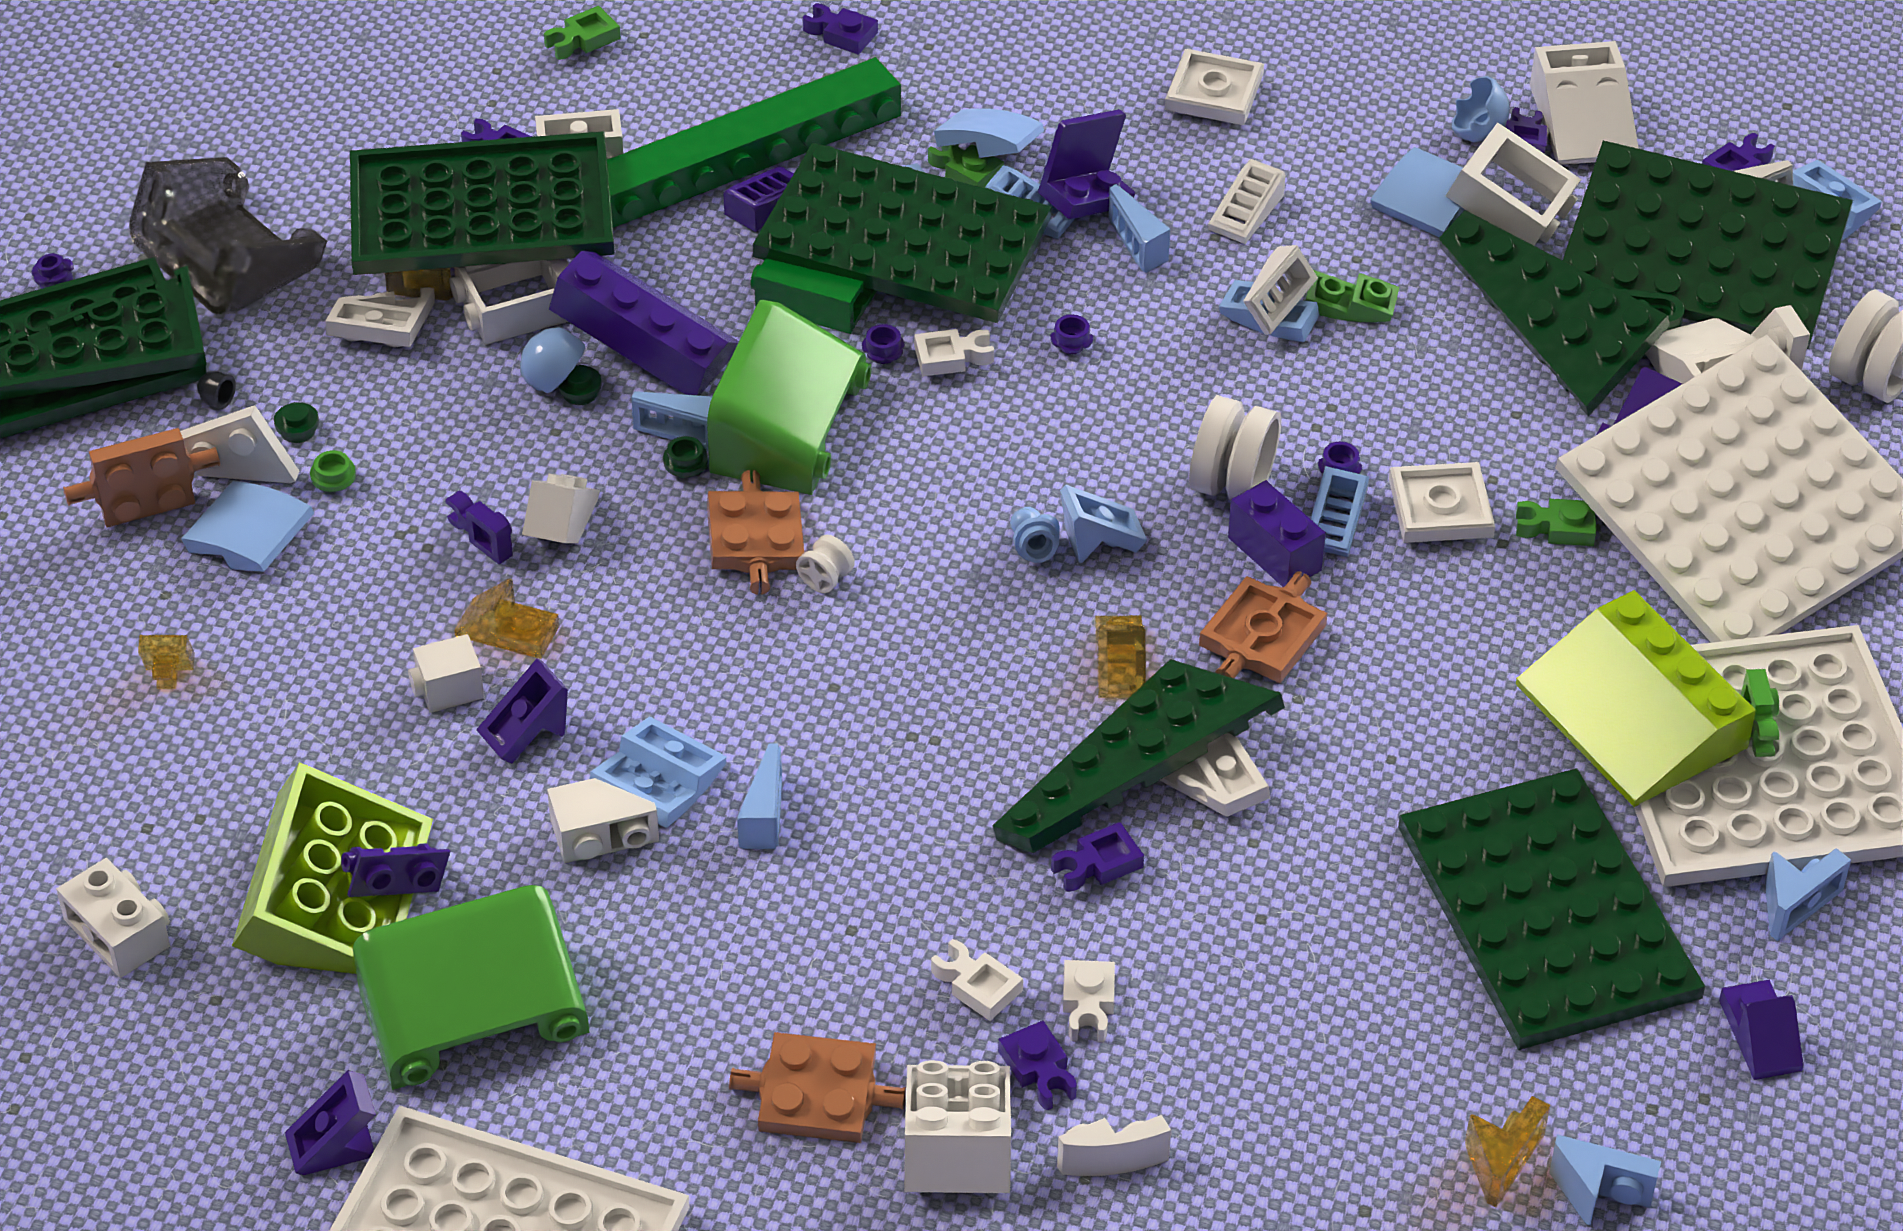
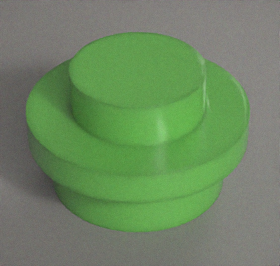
[310,450,356,492]

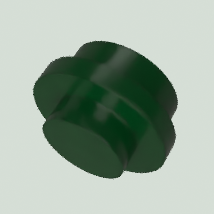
[558,365,602,405]
[274,402,319,443]
[663,436,708,477]

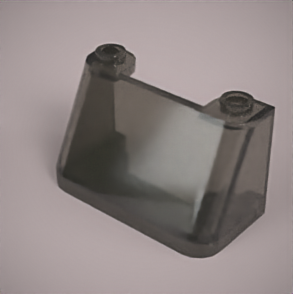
[129,157,327,315]

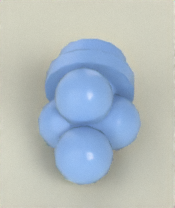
[1010,507,1060,563]

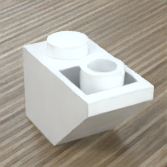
[522,473,600,543]
[547,778,659,864]

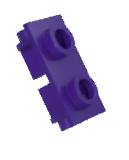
[341,843,451,897]

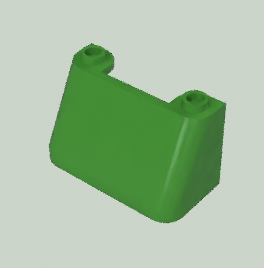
[707,299,872,495]
[353,885,590,1090]

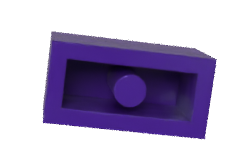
[1228,480,1326,587]

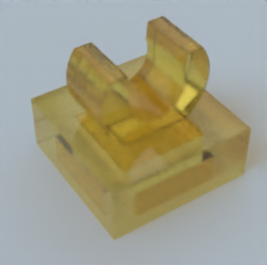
[138,635,195,689]

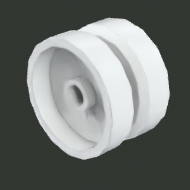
[1829,289,1903,403]
[1189,395,1282,501]

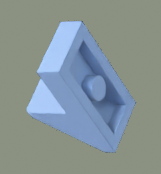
[1060,485,1147,563]
[1765,848,1851,941]
[1549,1134,1661,1226]

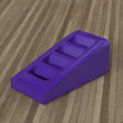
[723,166,794,232]

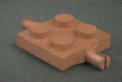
[63,428,220,528]
[707,470,804,595]
[1199,571,1328,683]
[729,1032,906,1143]

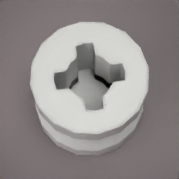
[796,535,855,593]

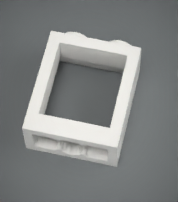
[1445,122,1581,246]
[450,259,569,345]

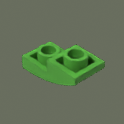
[1303,270,1400,322]

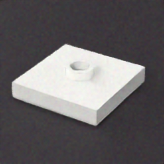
[1165,49,1264,125]
[1389,462,1495,543]

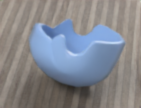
[1452,76,1510,142]
[520,327,585,393]

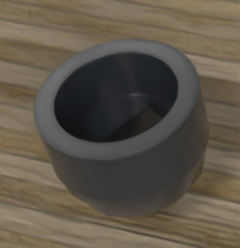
[197,371,236,409]

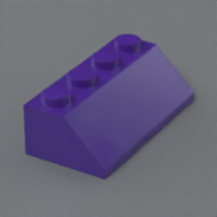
[549,251,739,396]

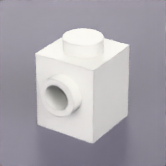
[408,634,485,713]

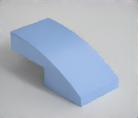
[1219,280,1319,342]

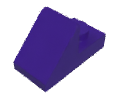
[476,658,568,764]
[1719,979,1804,1080]
[285,1070,376,1176]

